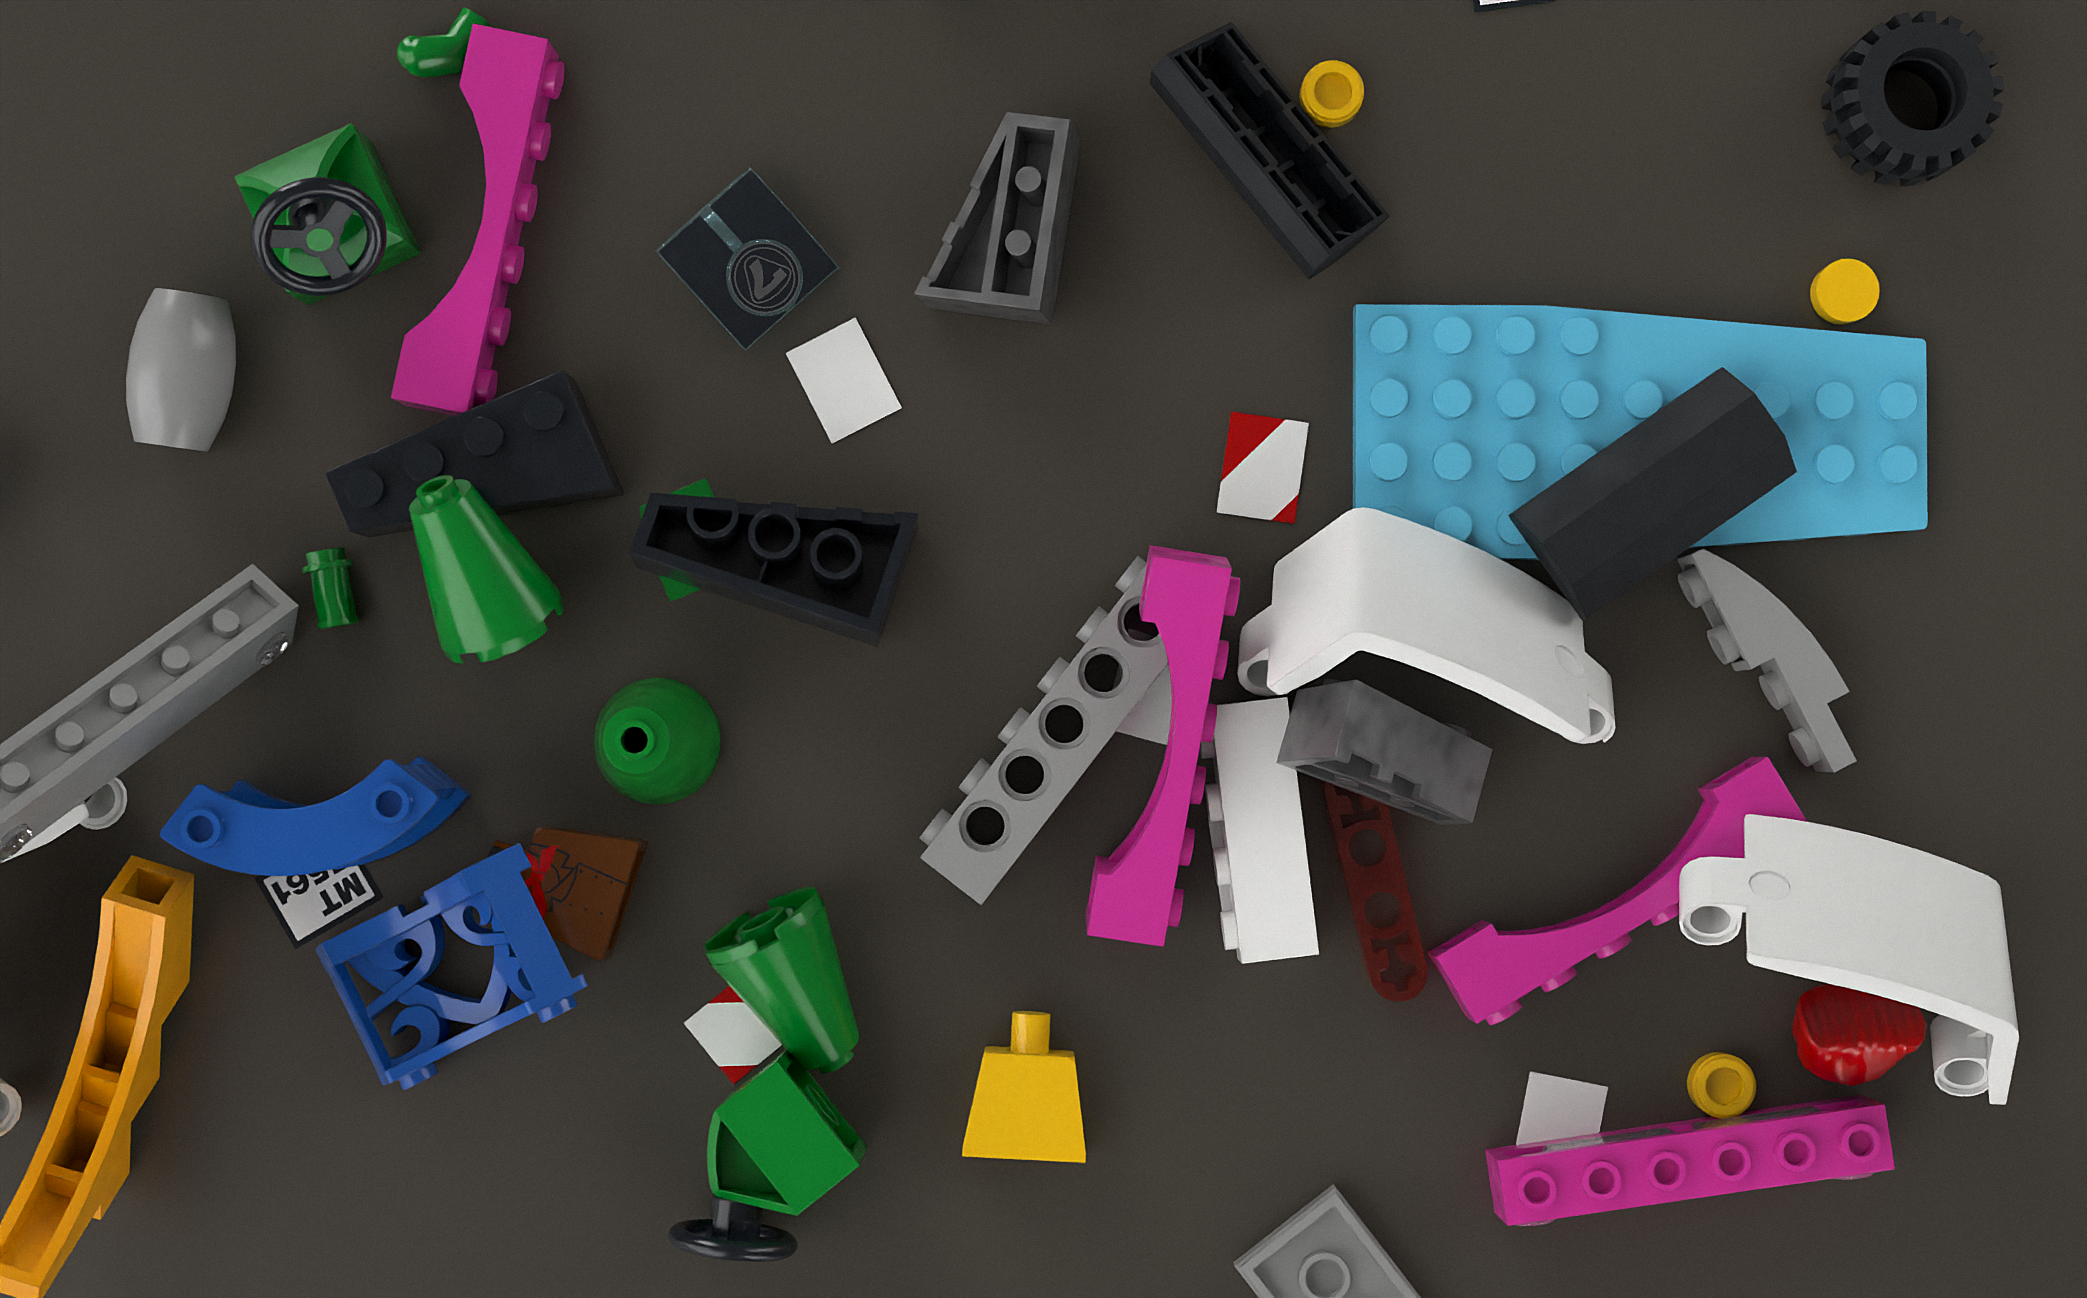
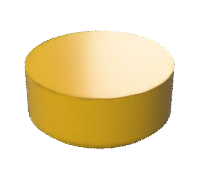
[1299,60,1364,128]
[1810,259,1880,325]
[1687,1052,1756,1118]

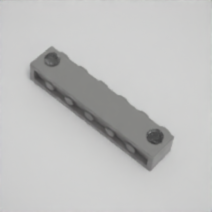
[0,564,299,863]

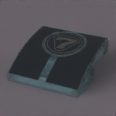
[655,167,839,351]

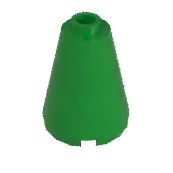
[409,475,564,664]
[593,678,720,804]
[704,886,860,1074]

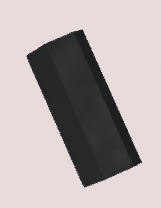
[1149,22,1390,280]
[1508,367,1797,620]

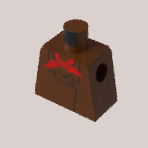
[488,826,649,961]

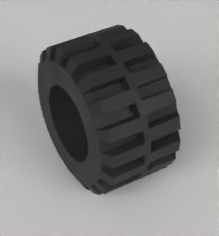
[1821,11,2004,186]

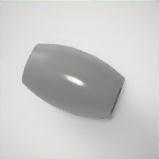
[126,288,236,452]

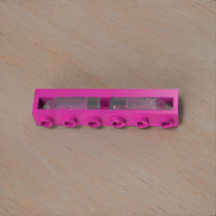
[1485,1095,1895,1226]

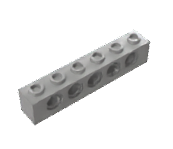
[919,556,1168,905]

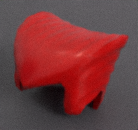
[1791,983,1927,1086]

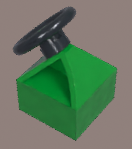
[234,123,422,306]
[668,1050,868,1262]

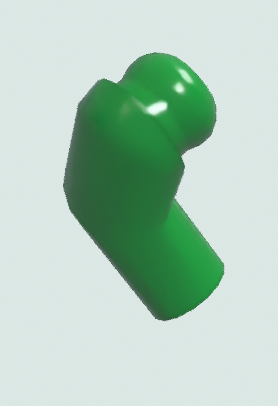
[397,7,490,78]

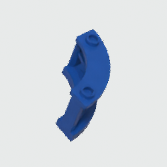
[160,756,472,876]
[315,843,589,1091]

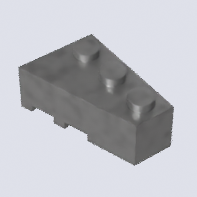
[914,112,1081,325]
[1276,679,1493,825]

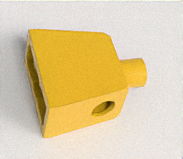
[962,1011,1086,1163]

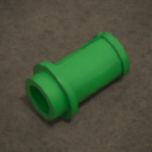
[301,547,359,630]

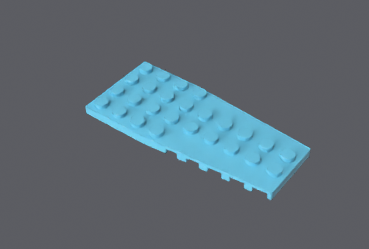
[1353,304,1928,560]

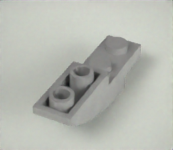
[1677,549,1857,773]

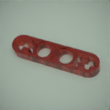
[1322,780,1427,1002]

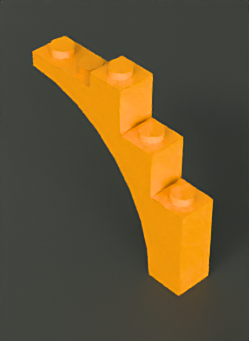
[0,855,194,1298]

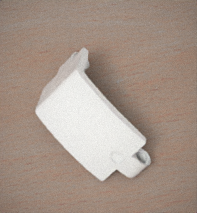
[1237,507,1616,744]
[1679,814,2019,1105]

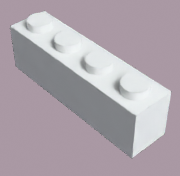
[1200,697,1319,964]

